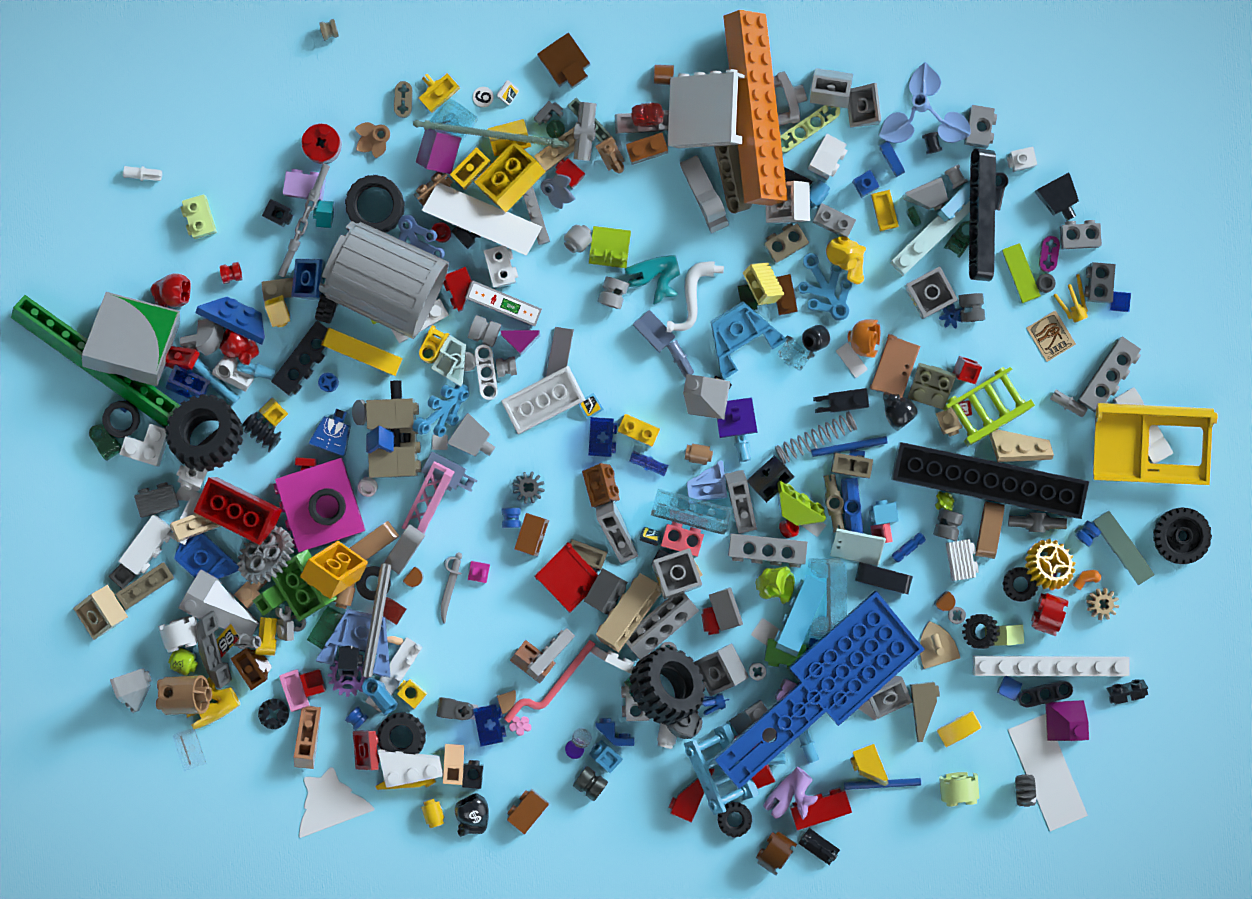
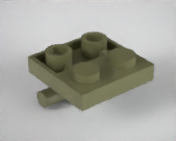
[908,363,956,410]

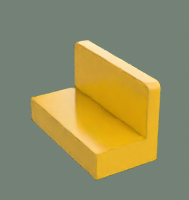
[487,119,531,157]

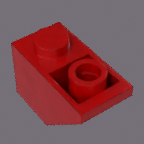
[443,267,471,312]

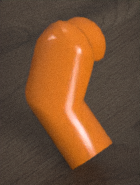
[1073,570,1101,591]

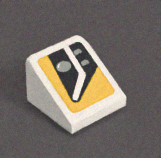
[497,80,519,105]

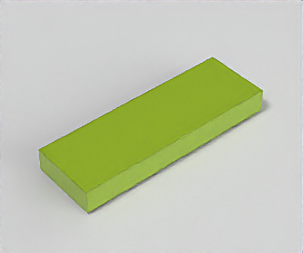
[1002,243,1041,303]

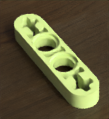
[780,105,840,153]

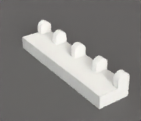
[365,637,423,712]

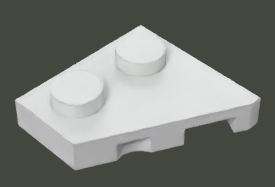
[591,646,634,674]

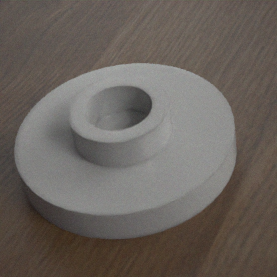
[352,400,367,425]

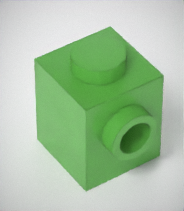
[252,584,286,616]

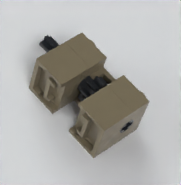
[366,380,421,478]

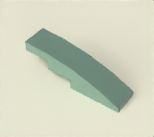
[1093,511,1155,585]

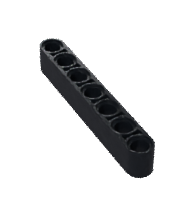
[969,148,996,282]

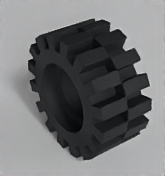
[315,293,338,324]
[1002,567,1039,602]
[962,614,1000,649]
[717,802,752,838]

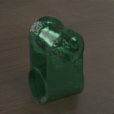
[944,221,969,258]
[89,424,122,461]

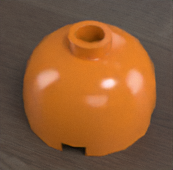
[848,319,881,358]

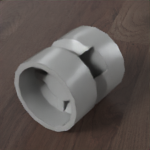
[597,276,629,310]
[467,315,501,347]

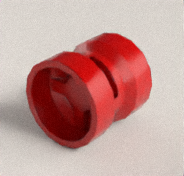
[432,222,451,243]
[219,262,243,284]

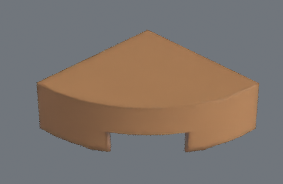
[497,690,516,714]

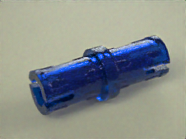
[629,450,669,476]

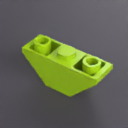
[777,481,826,525]

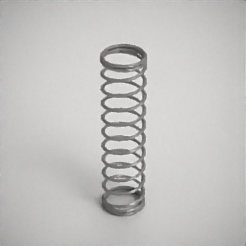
[775,411,857,464]

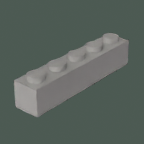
[523,186,550,245]
[527,628,575,680]

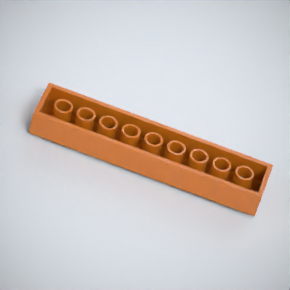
[723,10,788,206]

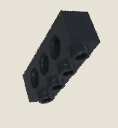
[271,321,328,396]

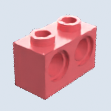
[661,521,704,557]

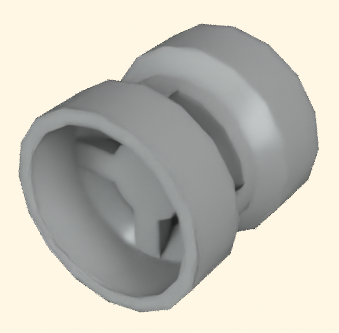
[496,356,517,378]

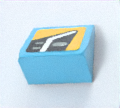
[578,393,604,420]

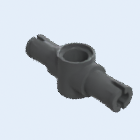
[1008,512,1067,532]

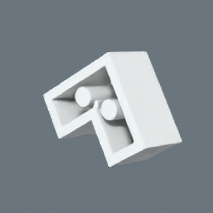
[808,134,848,180]
[119,424,167,467]

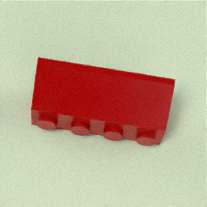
[194,477,283,545]

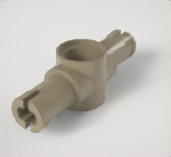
[823,474,845,533]

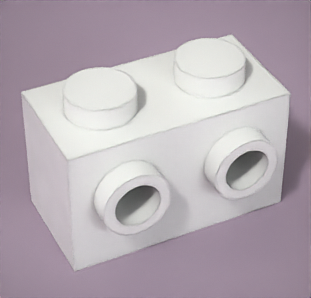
[483,245,519,289]

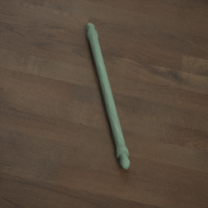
[413,120,569,148]

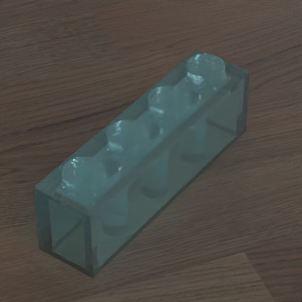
[650,489,732,535]

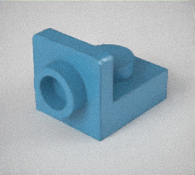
[589,740,623,773]

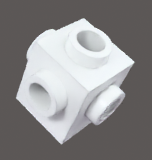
[176,465,208,491]

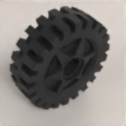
[1153,507,1212,564]

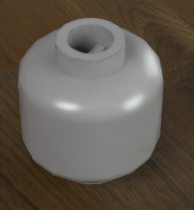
[564,224,592,253]

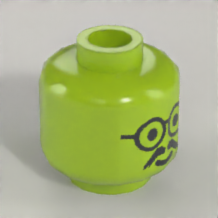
[168,648,198,676]

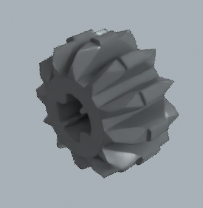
[513,471,545,504]
[1015,774,1036,807]

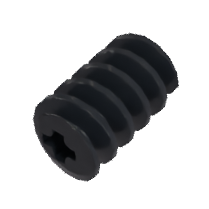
[241,411,282,453]

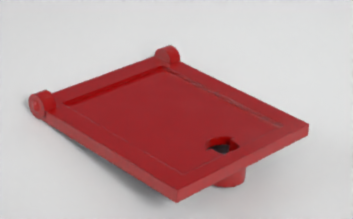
[534,542,598,613]

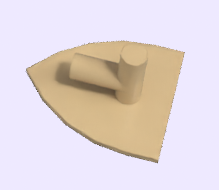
[920,621,960,669]

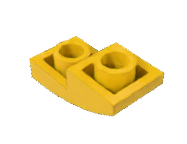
[937,711,982,747]

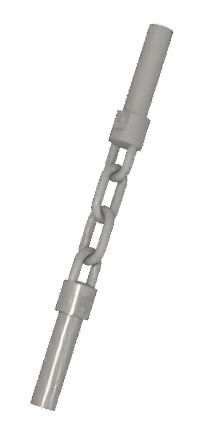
[278,163,330,277]

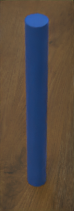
[811,436,888,457]
[844,778,921,790]

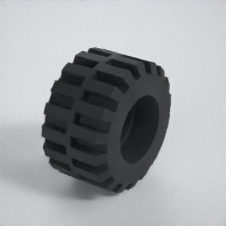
[377,712,426,755]

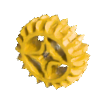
[1024,539,1076,591]

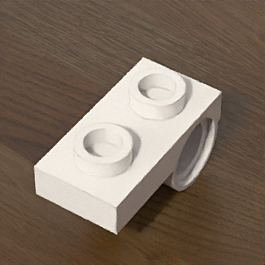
[212,355,255,392]

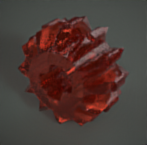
[631,103,664,127]

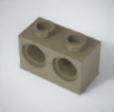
[764,223,809,264]
[831,453,873,479]

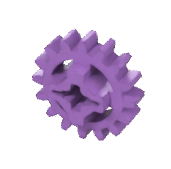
[328,660,368,697]

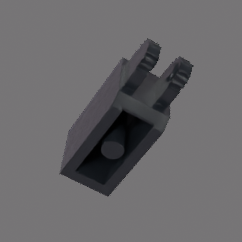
[813,388,869,413]

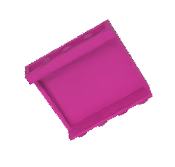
[273,458,366,552]

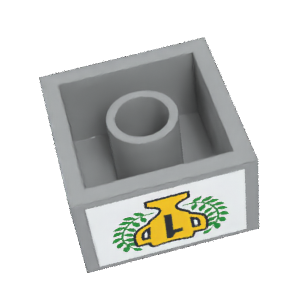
[904,266,958,319]
[652,548,703,599]

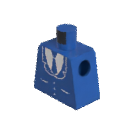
[309,409,351,456]

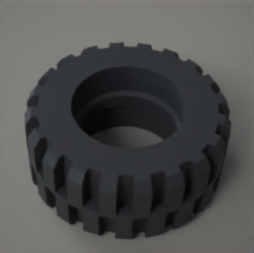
[165,394,243,472]
[630,647,705,725]

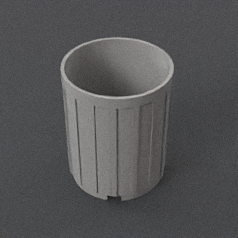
[319,221,449,339]

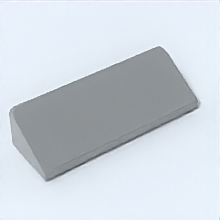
[546,327,574,377]

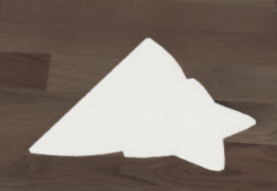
[299,767,375,838]

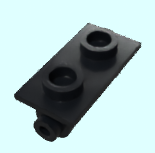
[1106,679,1149,705]
[798,828,840,866]

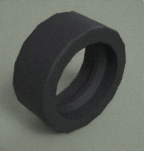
[102,401,140,438]
[308,488,346,525]

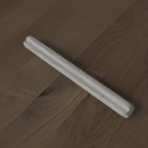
[362,563,391,678]

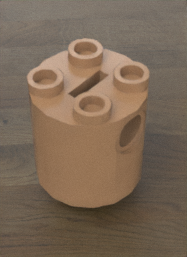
[156,675,212,715]

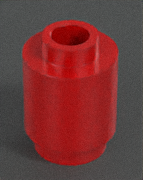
[701,607,720,635]

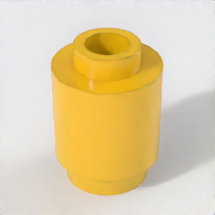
[421,798,445,828]

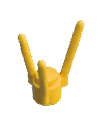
[1054,274,1088,323]

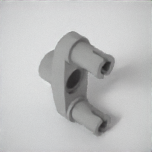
[774,71,807,126]

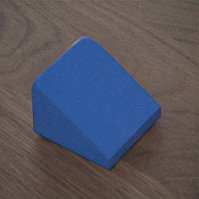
[997,676,1022,701]

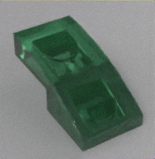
[307,605,344,650]

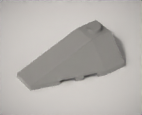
[178,570,260,636]
[110,668,152,713]

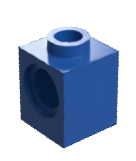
[852,170,880,198]

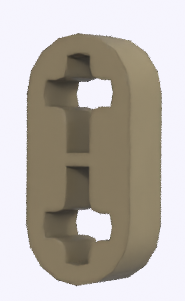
[394,81,413,118]

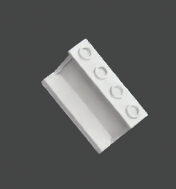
[668,69,745,149]

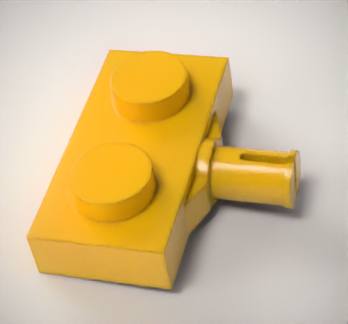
[419,73,461,113]

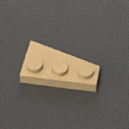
[989,429,1054,462]

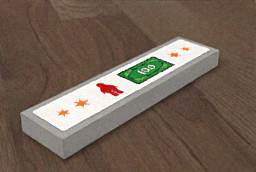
[464,280,542,327]

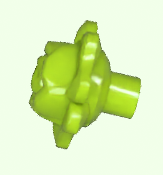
[935,491,955,511]

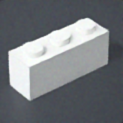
[119,515,173,575]

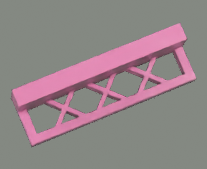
[402,461,455,534]

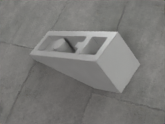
[724,470,757,534]
[596,501,638,564]

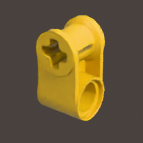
[419,325,450,364]

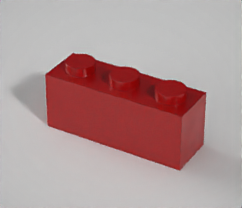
[789,787,852,830]

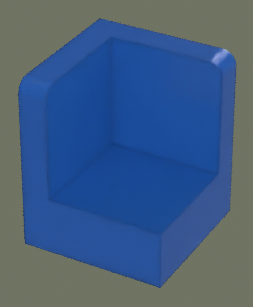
[366,426,394,454]

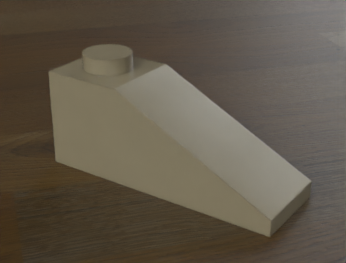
[910,681,940,742]

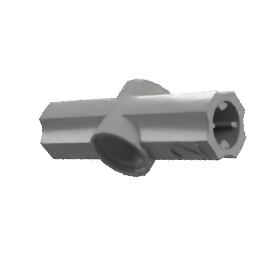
[573,102,597,161]

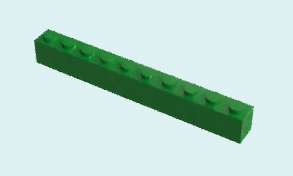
[11,295,181,428]

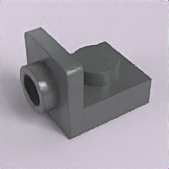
[534,101,564,125]

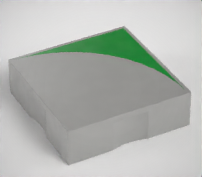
[82,292,180,386]

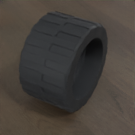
[345,174,405,233]

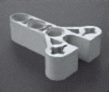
[680,155,729,234]

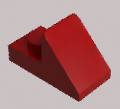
[165,346,200,375]

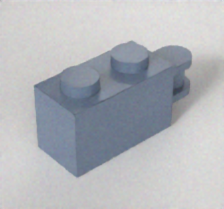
[421,452,478,492]

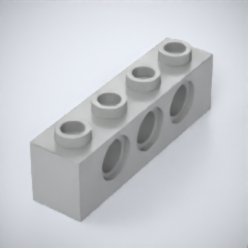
[1077,336,1141,413]
[728,533,808,568]
[626,593,699,659]

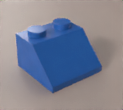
[292,259,325,300]

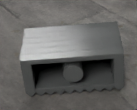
[134,482,180,518]

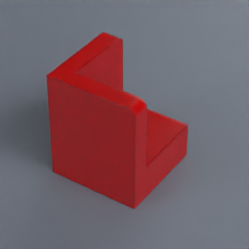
[300,669,326,697]

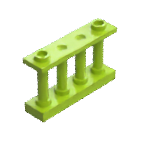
[943,366,1035,447]

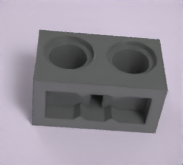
[1084,262,1116,304]

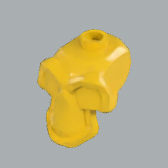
[826,236,866,284]

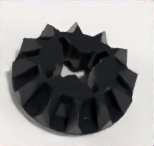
[258,699,289,729]

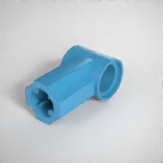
[362,678,398,715]

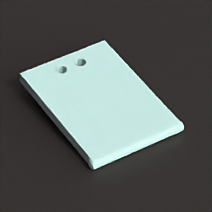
[830,528,886,566]

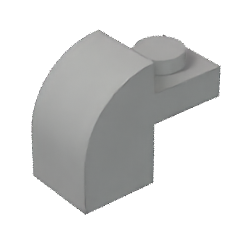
[180,319,224,356]

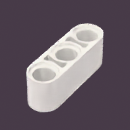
[475,344,498,400]

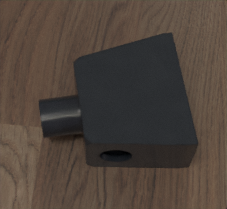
[1034,172,1079,221]

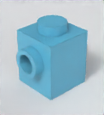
[869,500,899,525]

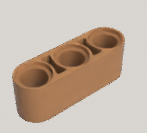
[975,501,1005,559]
[349,521,399,560]

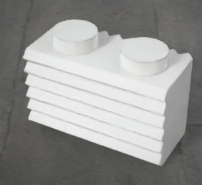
[946,539,979,581]

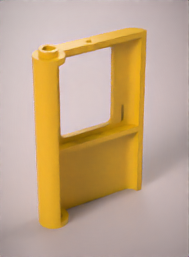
[1093,403,1218,485]

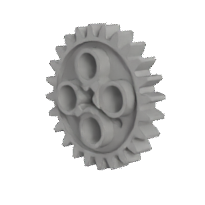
[237,526,294,584]

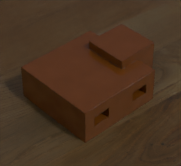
[537,32,591,89]

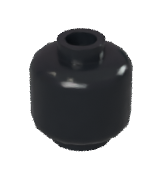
[802,325,830,352]

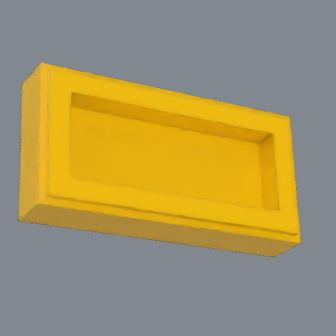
[871,189,899,231]

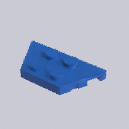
[195,297,265,345]
[174,533,240,579]

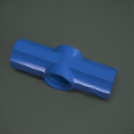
[841,478,863,533]

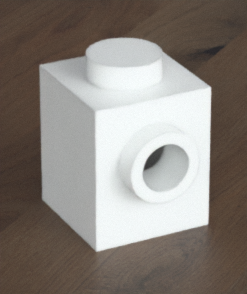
[1007,146,1038,172]

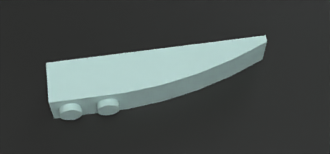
[890,198,970,276]

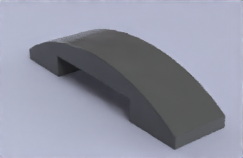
[197,611,232,689]

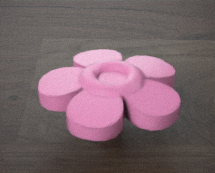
[509,716,531,736]

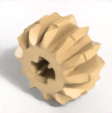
[1086,588,1119,620]

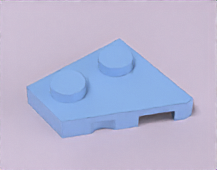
[687,461,727,503]

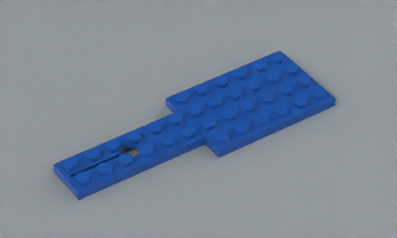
[714,591,925,789]

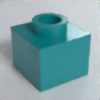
[313,200,334,228]

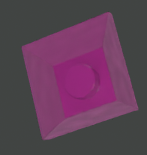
[1045,700,1089,741]

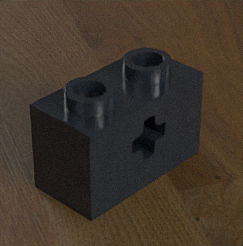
[747,455,794,503]

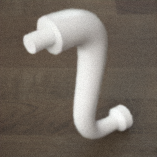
[667,261,724,333]

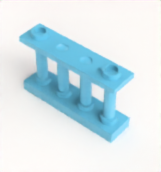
[684,724,759,815]

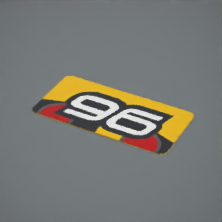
[216,624,239,658]

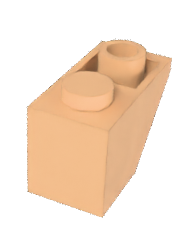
[443,744,464,785]

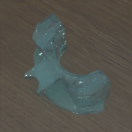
[777,335,815,371]

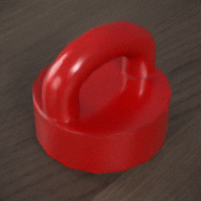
[779,519,799,538]

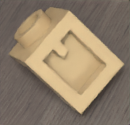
[935,408,963,437]

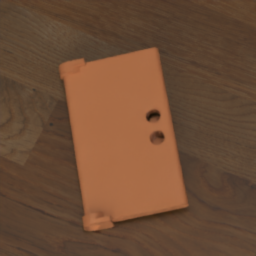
[869,334,921,397]

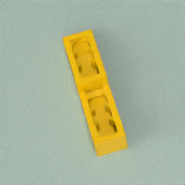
[321,327,403,376]

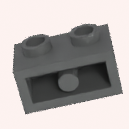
[584,568,628,615]

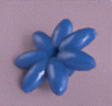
[939,304,962,329]

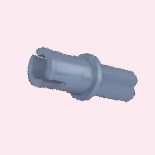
[666,340,694,378]

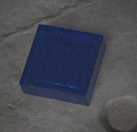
[1109,291,1131,312]

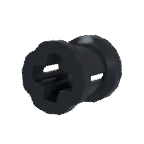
[922,132,943,154]

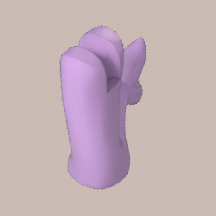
[763,767,818,819]

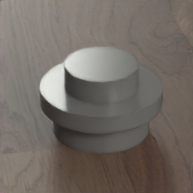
[1036,273,1056,293]

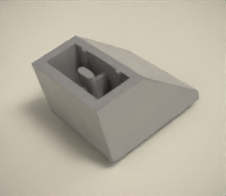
[810,68,853,109]

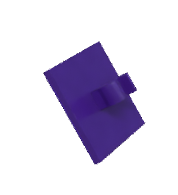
[717,397,758,438]

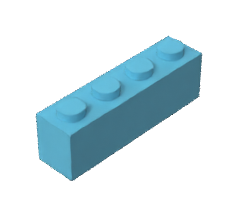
[774,575,828,657]

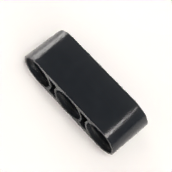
[855,562,913,595]
[1016,680,1073,708]

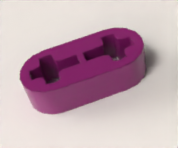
[1039,236,1060,272]

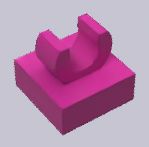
[468,561,490,583]

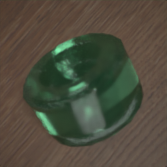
[546,120,565,139]

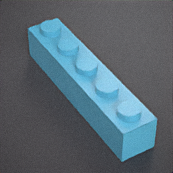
[937,180,970,222]

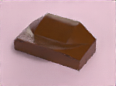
[230,648,272,690]

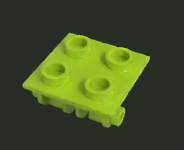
[589,226,631,268]

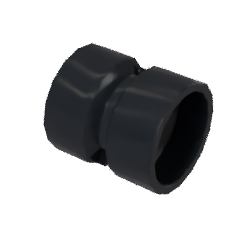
[451,226,482,249]

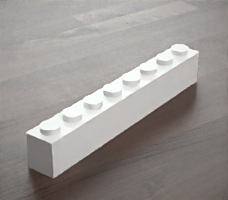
[973,656,1130,676]

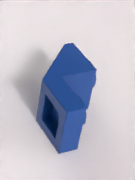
[596,718,634,746]

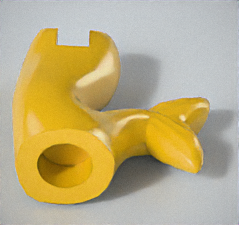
[186,677,240,729]

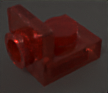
[383,596,407,625]

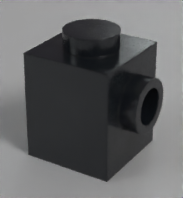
[338,646,363,677]

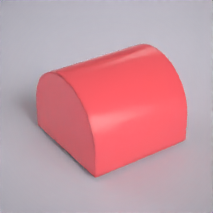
[870,523,893,543]

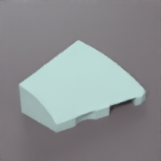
[431,335,466,386]

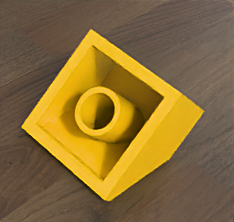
[850,744,888,786]

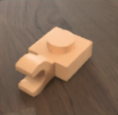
[234,579,268,609]

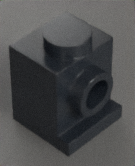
[262,199,294,227]

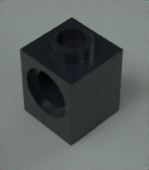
[462,760,484,789]

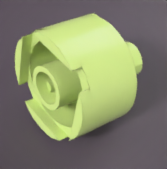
[939,772,980,807]

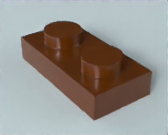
[776,274,798,316]

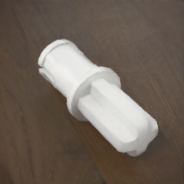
[123,166,162,181]

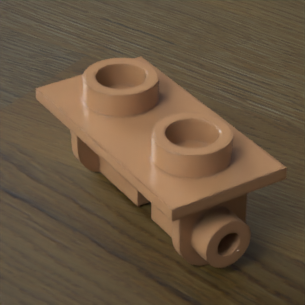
[595,136,625,174]
[414,172,453,207]

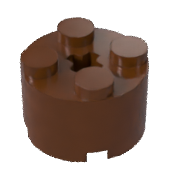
[755,831,798,876]

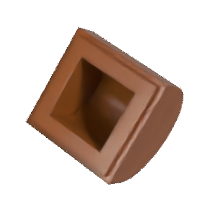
[654,65,674,85]
[403,567,424,587]
[934,591,956,611]

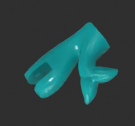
[625,255,680,305]

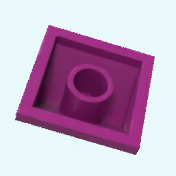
[416,129,462,174]
[501,330,540,356]

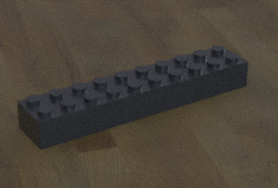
[891,442,1089,519]

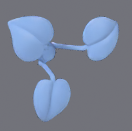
[879,62,971,143]

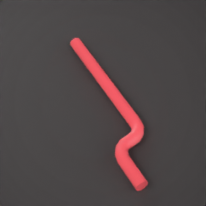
[504,640,596,723]

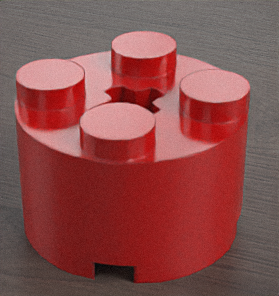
[302,123,342,164]
[1031,593,1069,637]

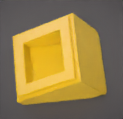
[259,398,288,426]

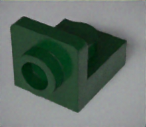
[737,284,760,310]

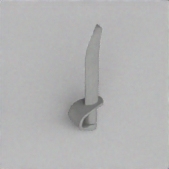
[441,552,463,624]

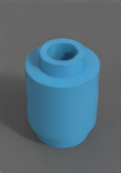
[809,179,830,209]

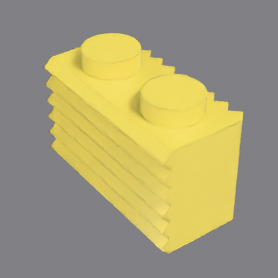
[742,262,784,305]

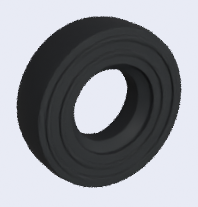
[356,566,391,601]

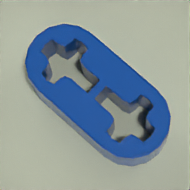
[879,141,905,177]

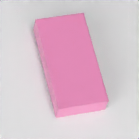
[279,669,310,712]

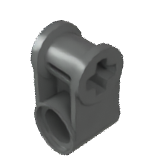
[436,697,475,720]

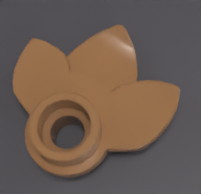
[355,122,390,158]

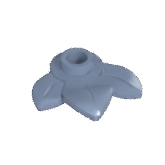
[541,174,576,209]

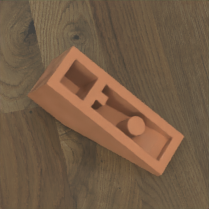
[294,706,321,769]

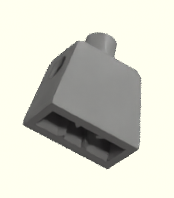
[447,413,496,457]

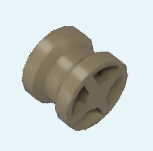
[319,18,339,41]

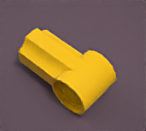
[255,617,277,656]

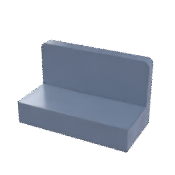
[633,310,675,353]

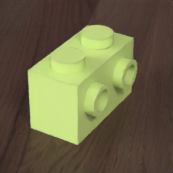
[180,194,217,239]

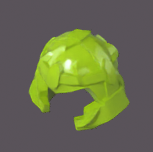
[755,566,795,604]

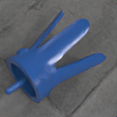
[702,694,730,715]

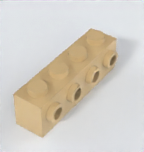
[596,573,661,653]

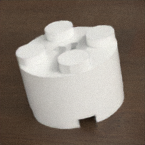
[158,616,198,653]

